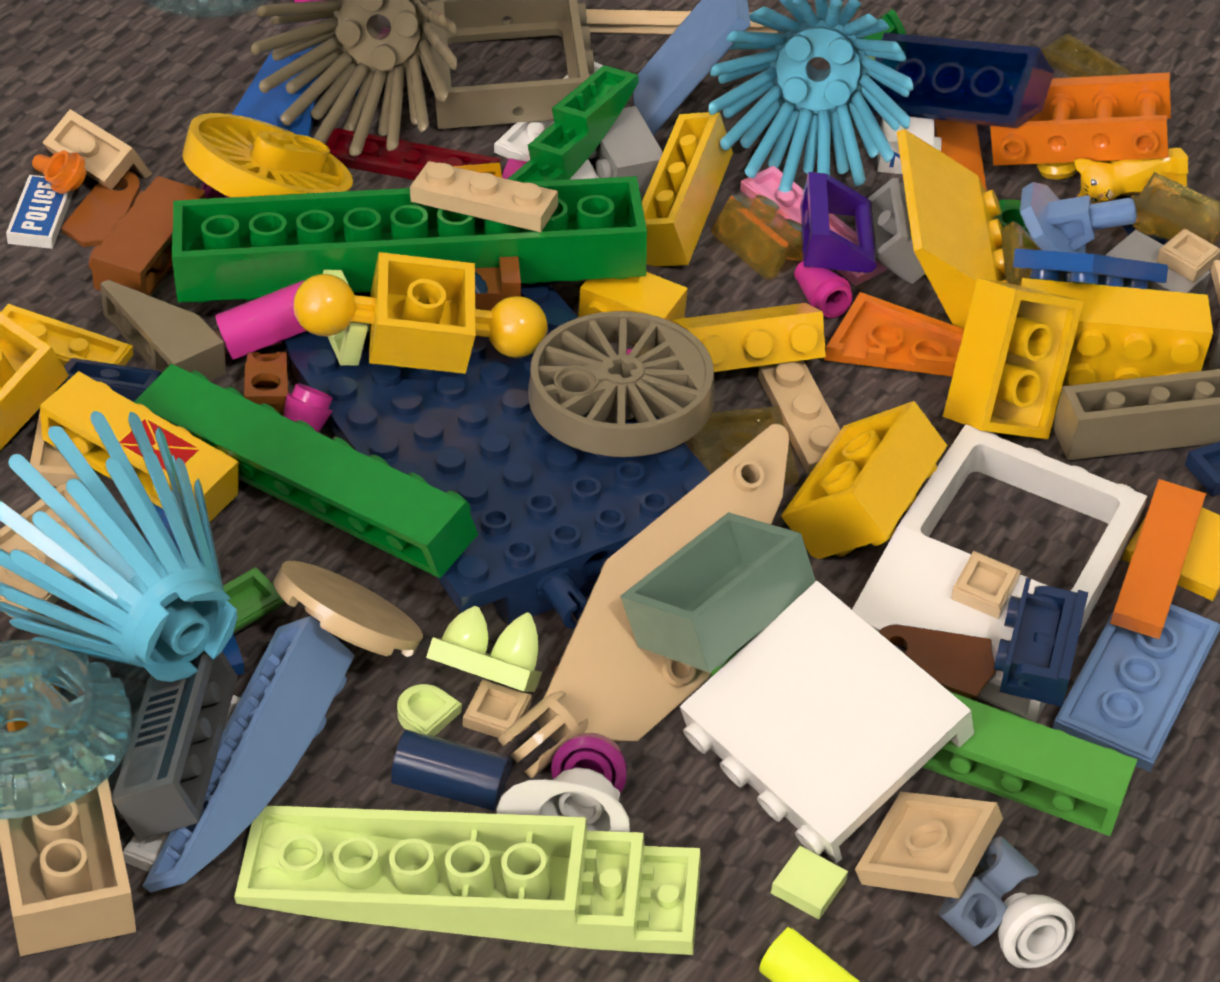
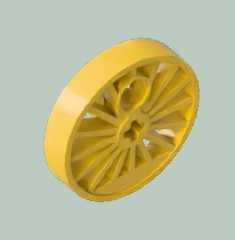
[182,113,353,197]

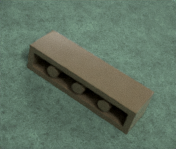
[1052,369,1220,460]

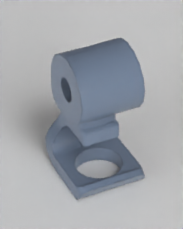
[938,836,1039,946]

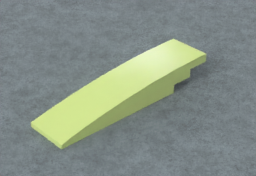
[234,806,701,955]

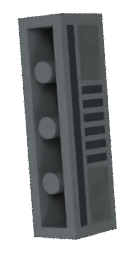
[112,651,238,840]

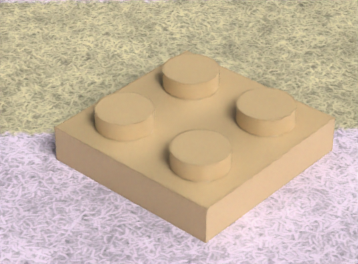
[855,791,1003,898]

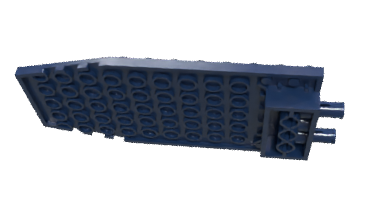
[283,282,711,629]

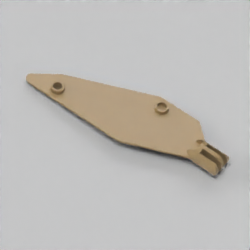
[498,424,789,778]

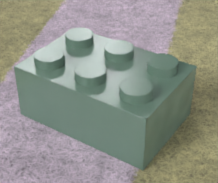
[620,512,816,673]

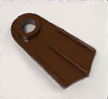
[878,624,997,700]

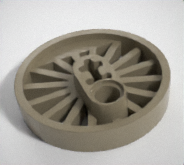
[528,311,715,457]

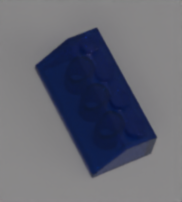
[863,32,1054,129]

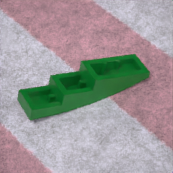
[508,65,639,182]

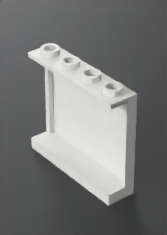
[680,581,974,863]

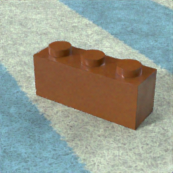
[89,176,206,296]

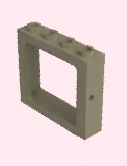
[427,0,594,129]

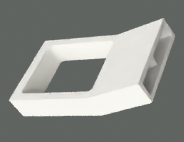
[852,424,1147,722]

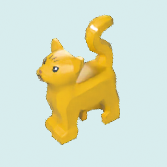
[1037,148,1188,204]

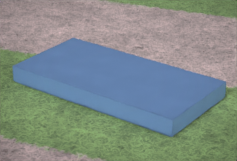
[633,0,751,136]
[1052,604,1220,772]

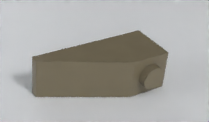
[100,280,228,381]

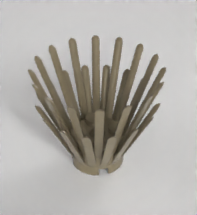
[251,0,457,156]

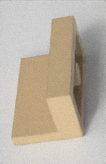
[42,109,152,190]

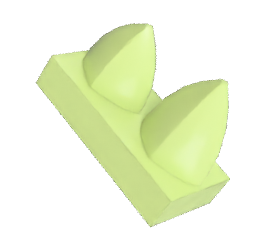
[426,606,542,692]

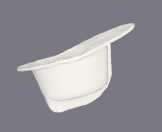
[496,768,630,832]

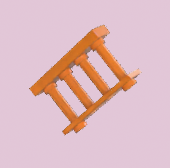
[990,72,1171,166]

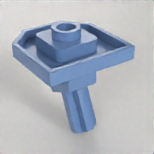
[1020,182,1137,253]

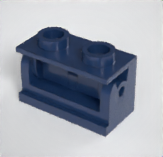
[993,578,1089,707]

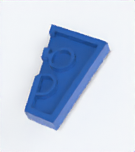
[232,42,323,137]

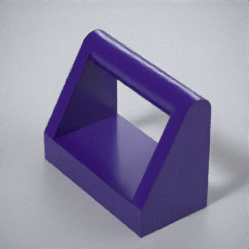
[800,172,877,273]

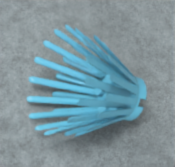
[709,0,913,193]
[0,411,237,682]

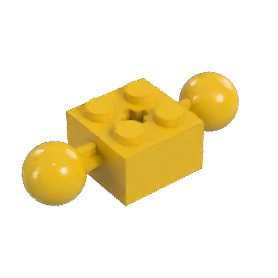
[293,252,548,374]

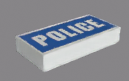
[6,175,74,249]

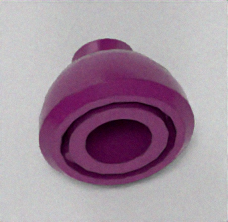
[551,733,627,793]

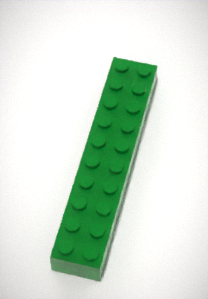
[172,176,647,303]

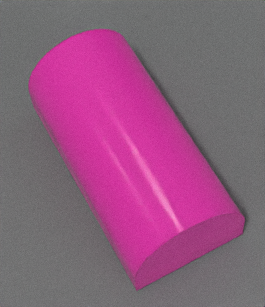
[215,280,307,360]

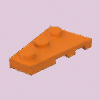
[824,292,964,377]

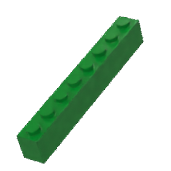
[134,364,478,578]

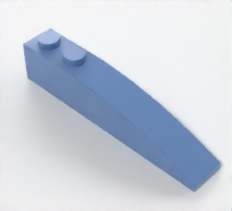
[142,616,355,892]

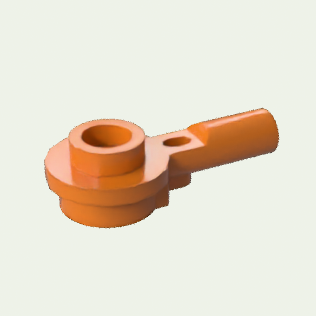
[32,150,86,194]

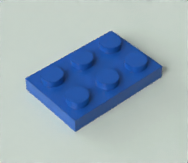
[1013,249,1168,289]

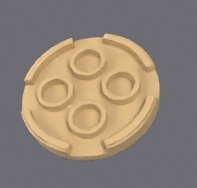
[273,561,423,657]

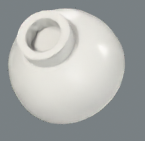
[998,893,1075,968]

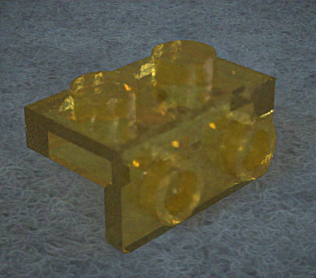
[1131,172,1220,245]
[712,195,803,280]

